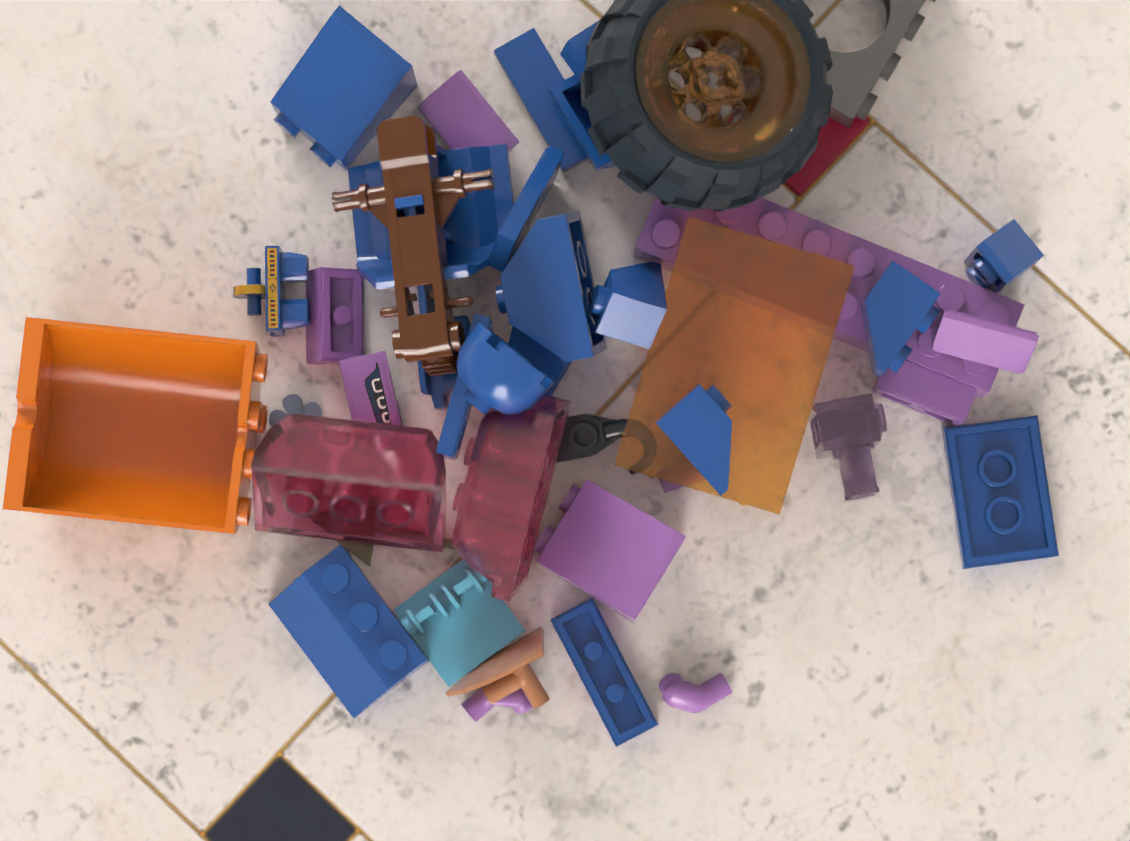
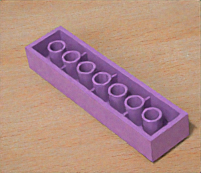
[634,197,1025,398]

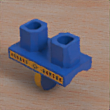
[233,246,310,337]

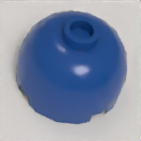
[456,322,555,415]

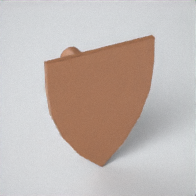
[446,627,550,708]

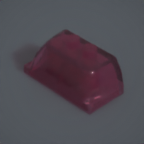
[452,396,571,602]
[251,414,446,552]

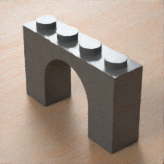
[827,0,936,128]

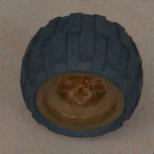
[580,0,834,212]

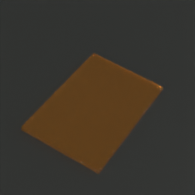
[614,217,855,515]

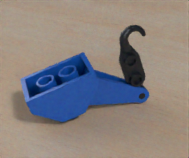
[480,210,657,475]

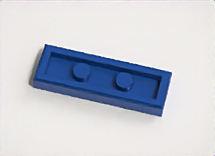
[493,28,589,173]
[488,145,565,272]
[436,313,494,461]
[550,598,658,747]

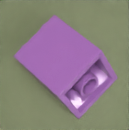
[534,479,686,623]

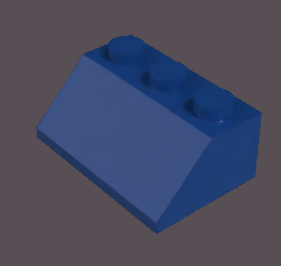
[268,545,429,718]

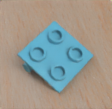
[393,554,525,687]

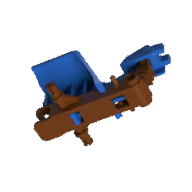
[332,116,514,410]

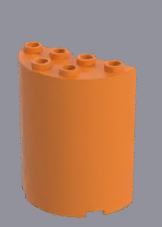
[3,317,268,534]

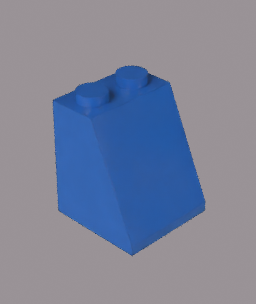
[270,5,418,170]

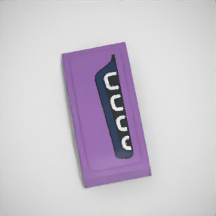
[339,351,407,457]

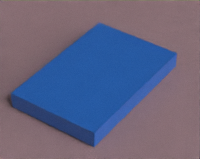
[942,415,1059,569]

